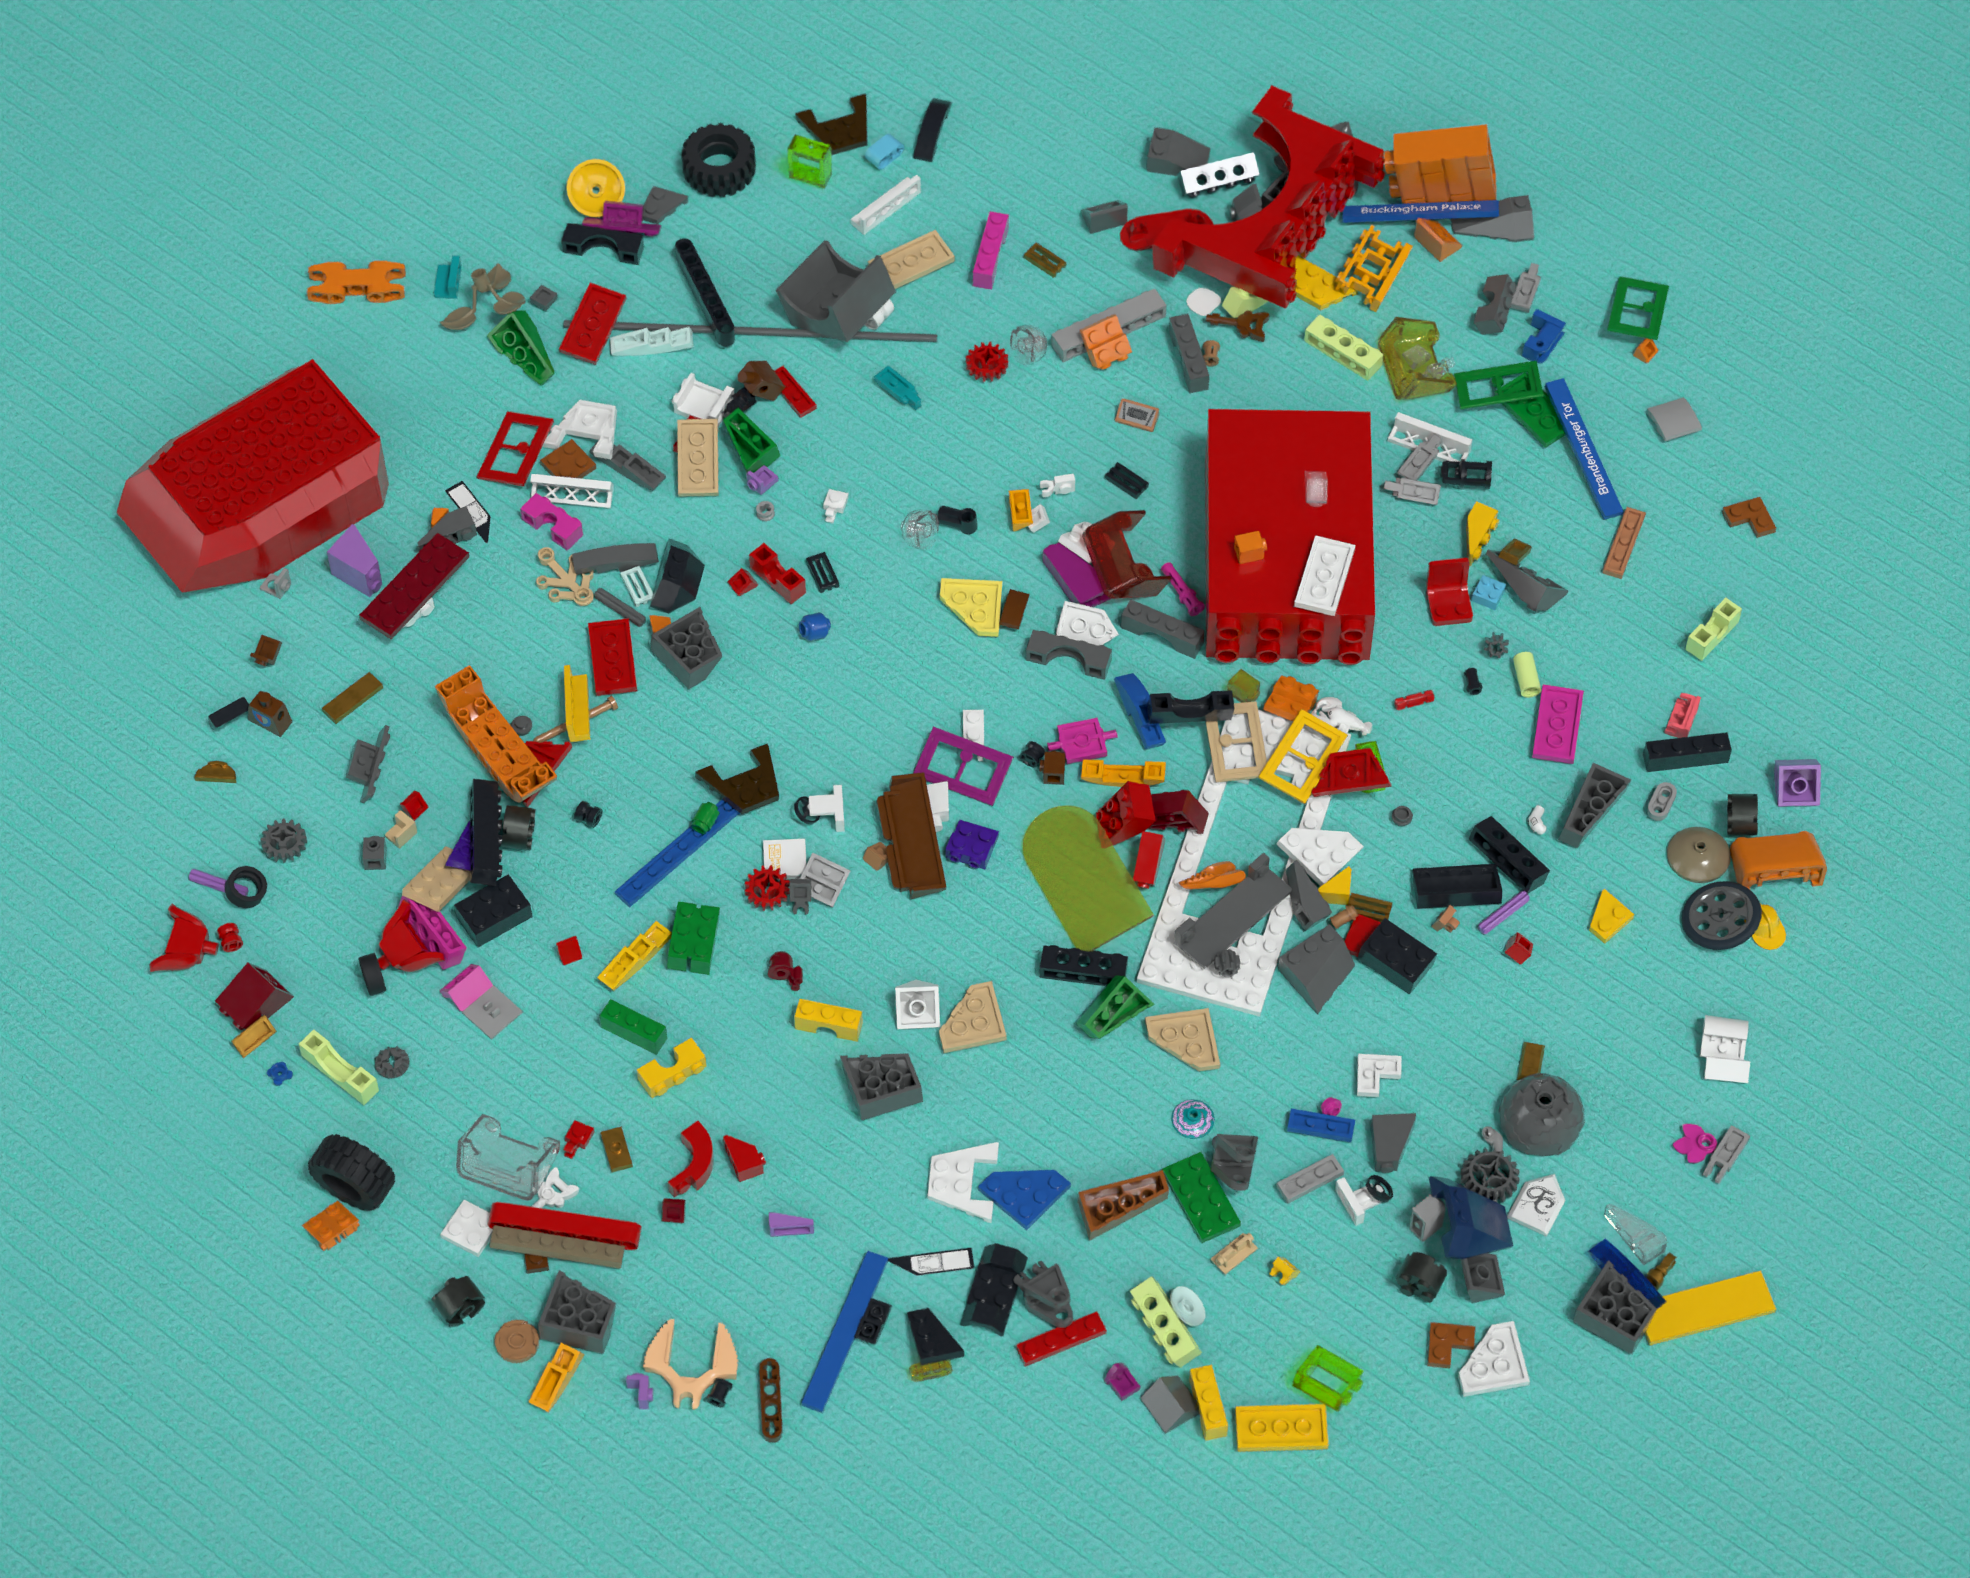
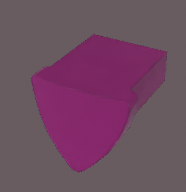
[1105,1363,1140,1401]

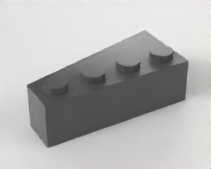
[1558,763,1631,848]

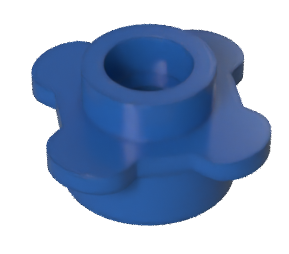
[267,1062,293,1086]

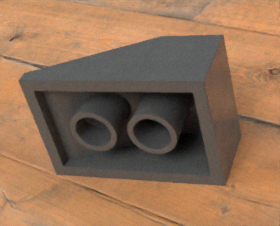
[1147,127,1211,180]

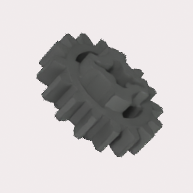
[261,819,307,863]

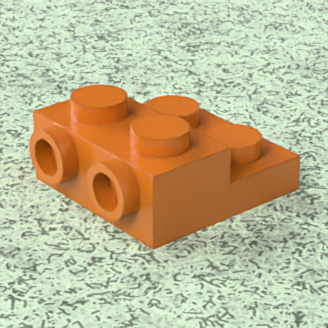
[1079,314,1132,369]
[1263,675,1319,721]

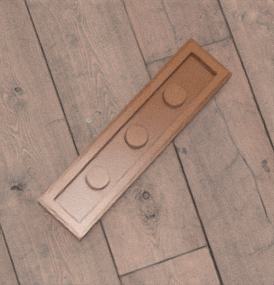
[1602,507,1646,579]

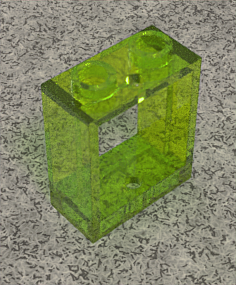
[787,134,832,189]
[1292,1344,1364,1412]

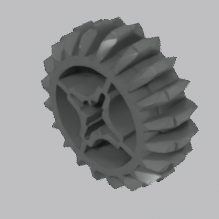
[1460,1147,1520,1203]

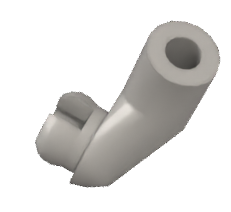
[1482,1126,1503,1153]

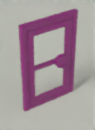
[914,727,1014,806]

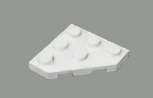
[1276,828,1364,886]
[1458,1321,1530,1396]

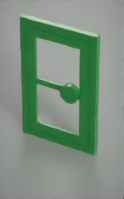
[1607,276,1669,340]
[1454,360,1544,409]

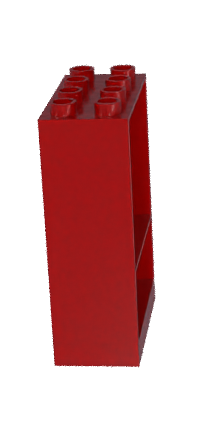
[1205,409,1375,665]

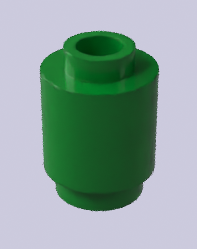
[691,802,720,834]

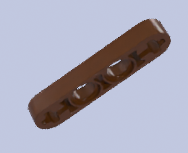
[759,1358,783,1443]

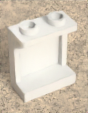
[672,373,734,427]

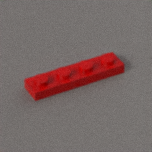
[1016,1312,1107,1367]

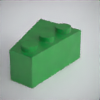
[723,408,780,473]
[1076,975,1155,1039]

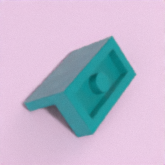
[434,255,462,299]

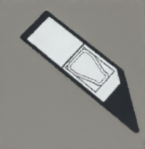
[445,481,491,543]
[888,1248,975,1276]

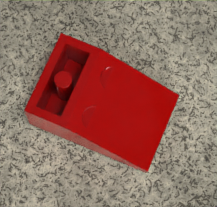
[1096,781,1156,849]

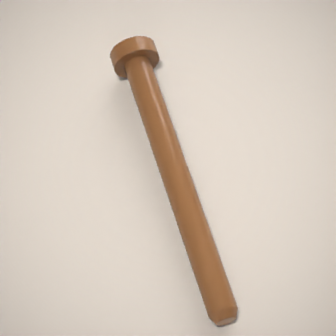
[533,696,618,743]

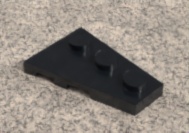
[907,1308,965,1366]

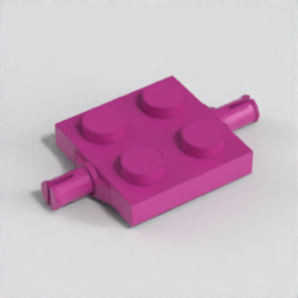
[1047,718,1118,764]

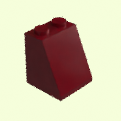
[215,962,294,1031]

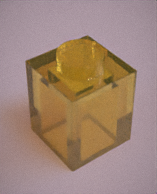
[1227,669,1260,703]

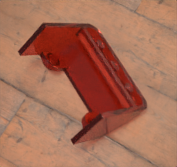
[1082,510,1172,599]

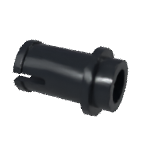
[1464,668,1483,695]

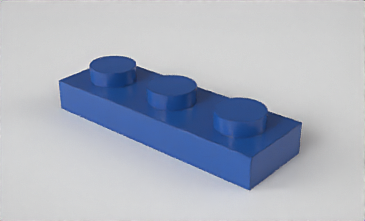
[1287,1108,1355,1143]

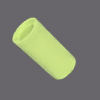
[1513,652,1541,698]

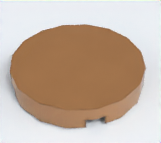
[495,1320,540,1363]

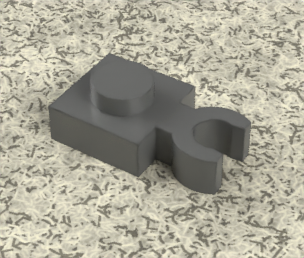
[790,879,812,914]

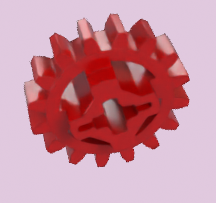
[966,342,1008,382]
[745,865,790,911]

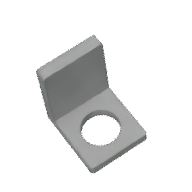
[260,568,291,599]

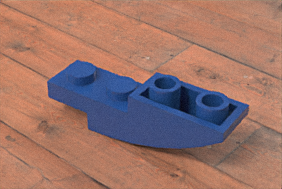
[1114,673,1166,749]

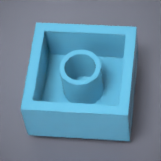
[1472,575,1506,610]

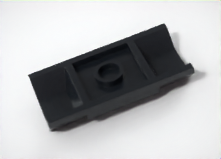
[960,1243,1028,1337]

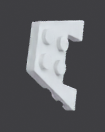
[542,400,617,459]
[928,1142,999,1223]

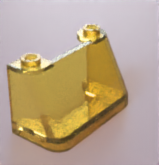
[1378,317,1456,400]

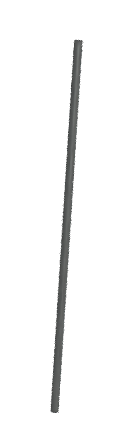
[564,320,937,342]

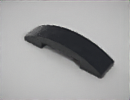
[914,98,952,162]

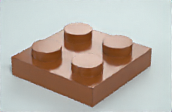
[540,439,597,489]

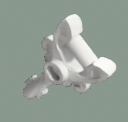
[531,1167,579,1208]

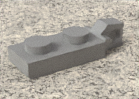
[1511,263,1541,313]
[1397,434,1441,480]
[1384,477,1441,505]

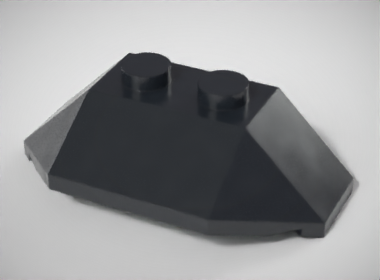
[650,538,705,614]

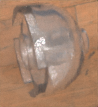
[1010,325,1047,365]
[901,509,939,550]

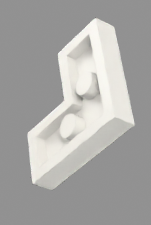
[1357,1054,1402,1097]

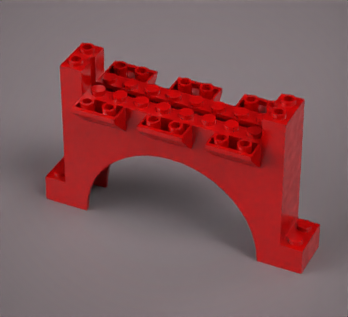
[1152,86,1385,309]

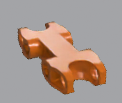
[307,261,406,304]

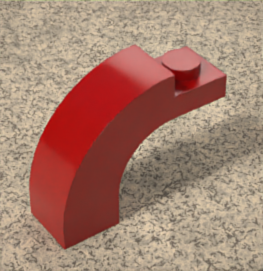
[668,1120,714,1198]

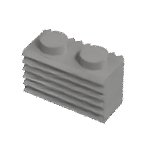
[1410,1194,1445,1242]

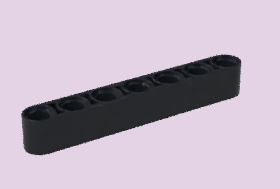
[675,238,735,347]

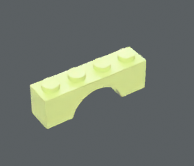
[299,1030,379,1105]

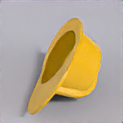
[1744,903,1786,950]

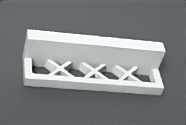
[851,175,921,235]
[1388,412,1472,462]
[531,474,614,509]

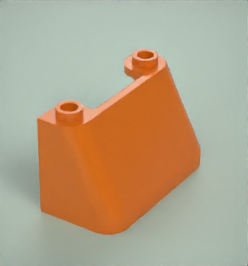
[1730,831,1827,889]

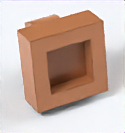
[1431,905,1460,933]

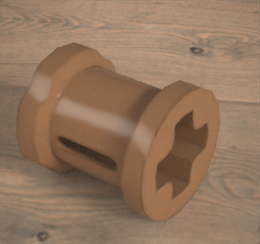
[1203,340,1220,367]

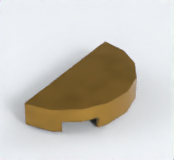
[194,761,237,783]

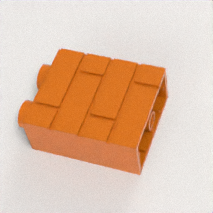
[1384,124,1497,204]

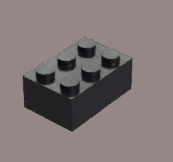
[454,874,532,948]
[1357,918,1437,995]

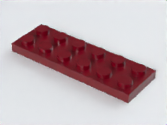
[359,532,470,640]

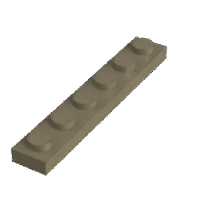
[490,1225,625,1269]

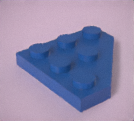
[978,1170,1071,1230]

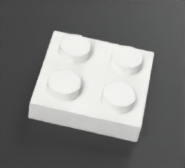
[441,1200,493,1257]

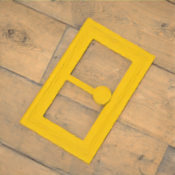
[1258,709,1348,804]

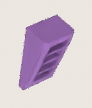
[769,1212,814,1237]

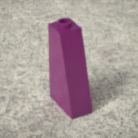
[1043,542,1115,607]

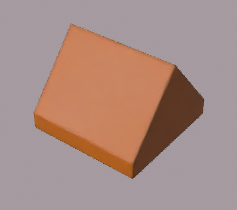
[1633,338,1659,363]

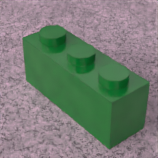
[599,999,667,1055]

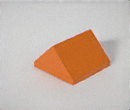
[1414,218,1463,262]

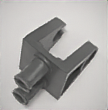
[1210,1134,1258,1191]
[1014,1261,1073,1328]

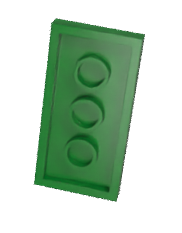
[1494,372,1566,448]
[1162,1152,1241,1243]

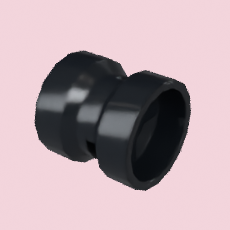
[574,800,603,828]

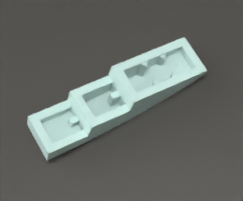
[610,327,693,356]

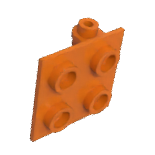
[302,1201,360,1251]

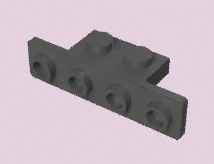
[345,725,390,803]

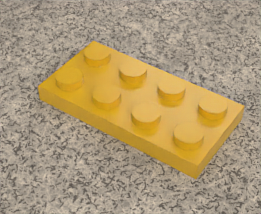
[1235,1404,1328,1452]

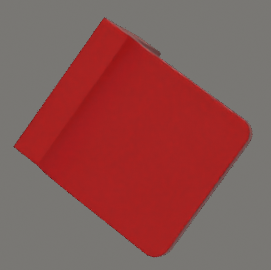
[1426,558,1473,626]

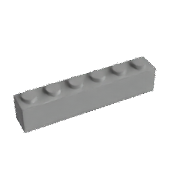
[1052,289,1167,362]

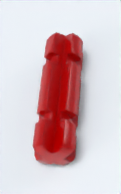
[1394,690,1435,710]

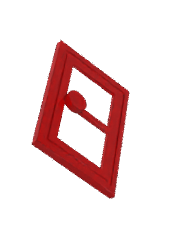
[476,411,554,487]

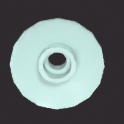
[1170,1286,1205,1326]

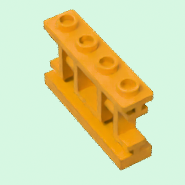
[1335,225,1413,312]

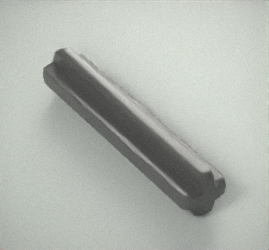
[594,588,646,627]

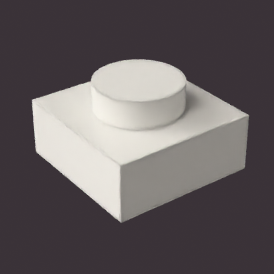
[1029,504,1050,533]

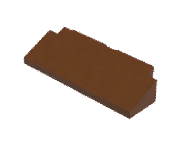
[877,772,947,899]

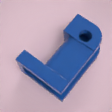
[1522,309,1566,363]

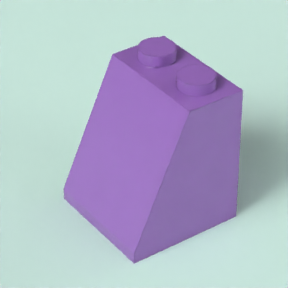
[327,524,382,597]

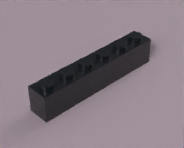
[469,779,503,886]

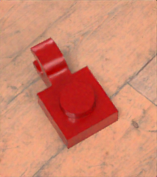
[564,1120,595,1159]

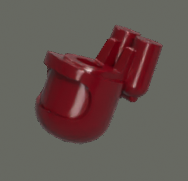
[768,951,803,991]

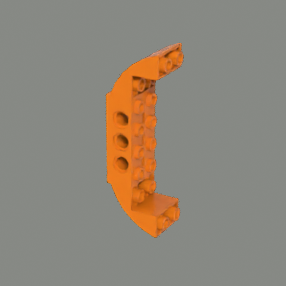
[435,665,557,803]

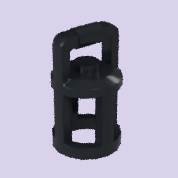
[1440,459,1492,489]

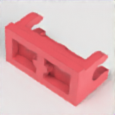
[1665,693,1701,738]

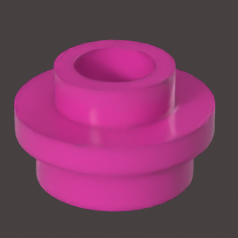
[1321,1097,1342,1116]

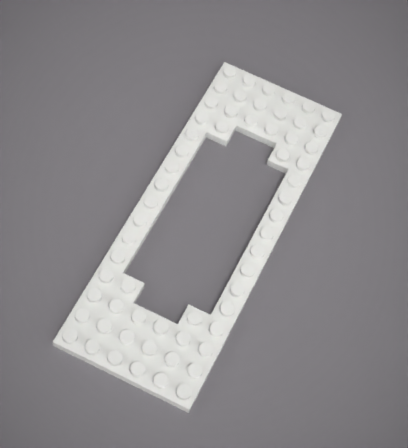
[1137,703,1351,1017]

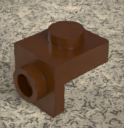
[250,635,283,666]

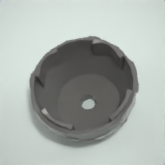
[1498,1073,1585,1156]

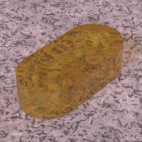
[909,1360,953,1382]

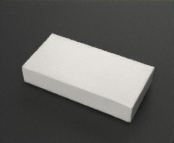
[1704,1056,1750,1083]

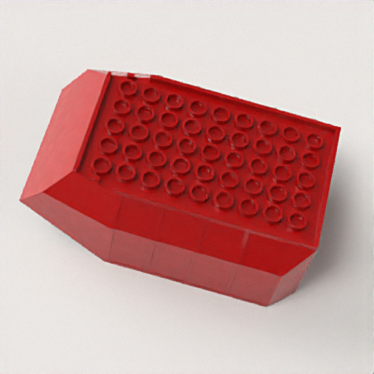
[117,359,389,593]

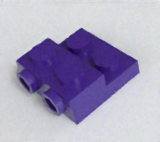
[945,820,999,870]

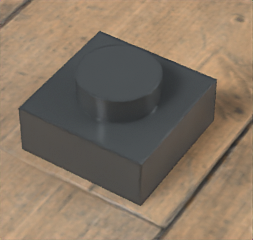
[530,285,558,311]

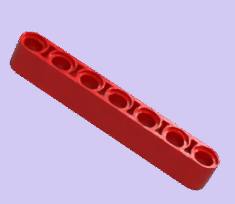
[488,1202,642,1250]

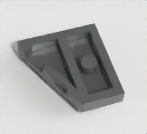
[643,186,688,225]

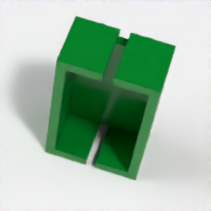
[667,901,720,975]

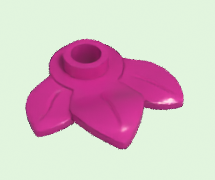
[1673,1124,1717,1163]

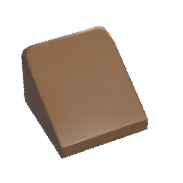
[863,842,888,871]

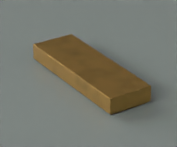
[322,672,383,724]

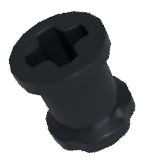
[706,1378,733,1408]

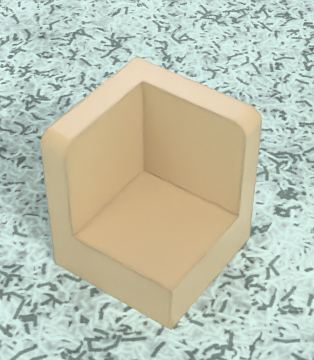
[385,810,417,849]

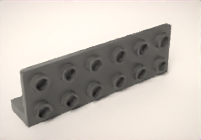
[1174,852,1292,969]

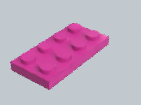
[1532,684,1584,764]

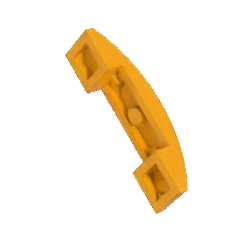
[1081,759,1166,787]

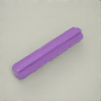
[189,869,249,896]
[1478,891,1530,934]

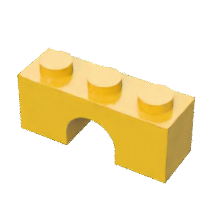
[794,999,863,1042]
[637,1037,707,1099]
[1189,1365,1228,1441]

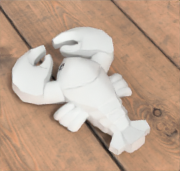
[1311,697,1373,735]

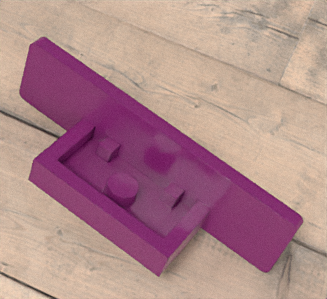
[582,201,661,236]

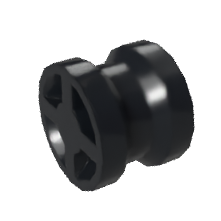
[1019,741,1045,767]

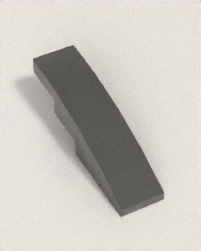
[590,443,666,491]
[572,543,659,575]

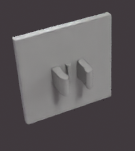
[462,985,523,1040]

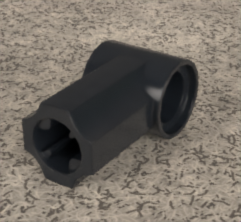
[937,505,978,534]

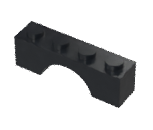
[562,223,644,265]
[1147,690,1235,724]

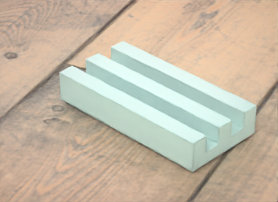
[621,566,653,607]

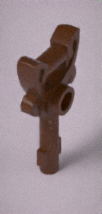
[1206,310,1270,342]

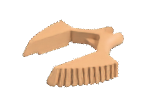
[643,1319,738,1410]

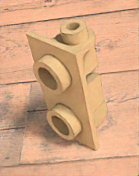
[1210,1233,1258,1275]

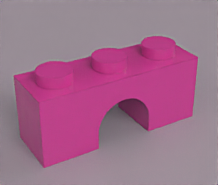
[520,493,583,551]

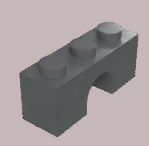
[1474,274,1516,335]

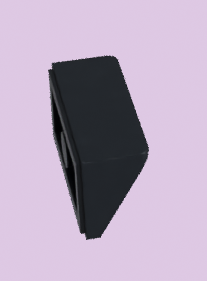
[208,697,249,728]

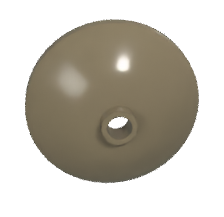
[1667,827,1731,883]

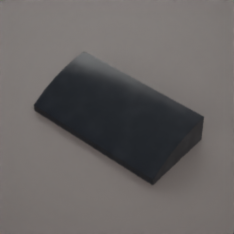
[1412,864,1502,909]

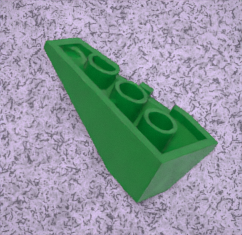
[487,310,555,385]

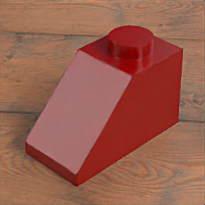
[723,1135,766,1182]

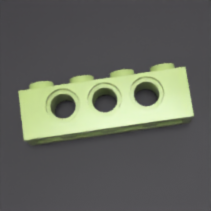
[1304,314,1383,381]
[1130,1276,1202,1368]

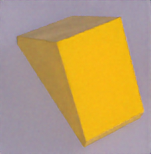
[1318,866,1352,905]

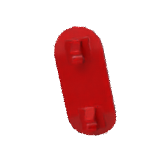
[1120,209,1213,251]

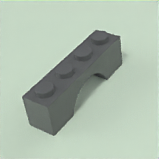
[1169,314,1210,393]
[1121,600,1205,659]
[1026,630,1112,680]

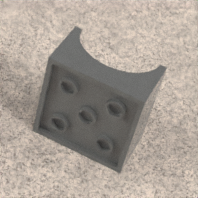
[776,240,896,342]

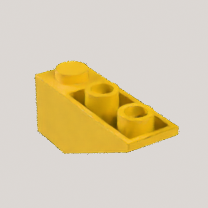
[1466,501,1499,566]

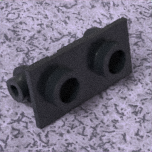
[727,387,757,413]

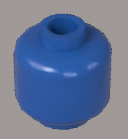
[799,612,831,641]

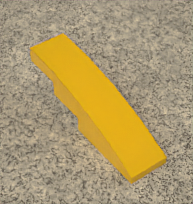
[597,921,672,991]

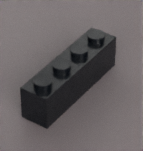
[1643,732,1732,772]

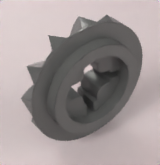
[375,1046,410,1078]

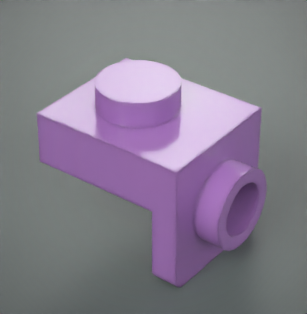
[746,465,778,495]
[626,1373,654,1409]

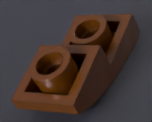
[999,589,1030,630]

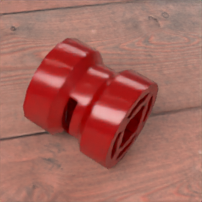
[217,923,243,952]

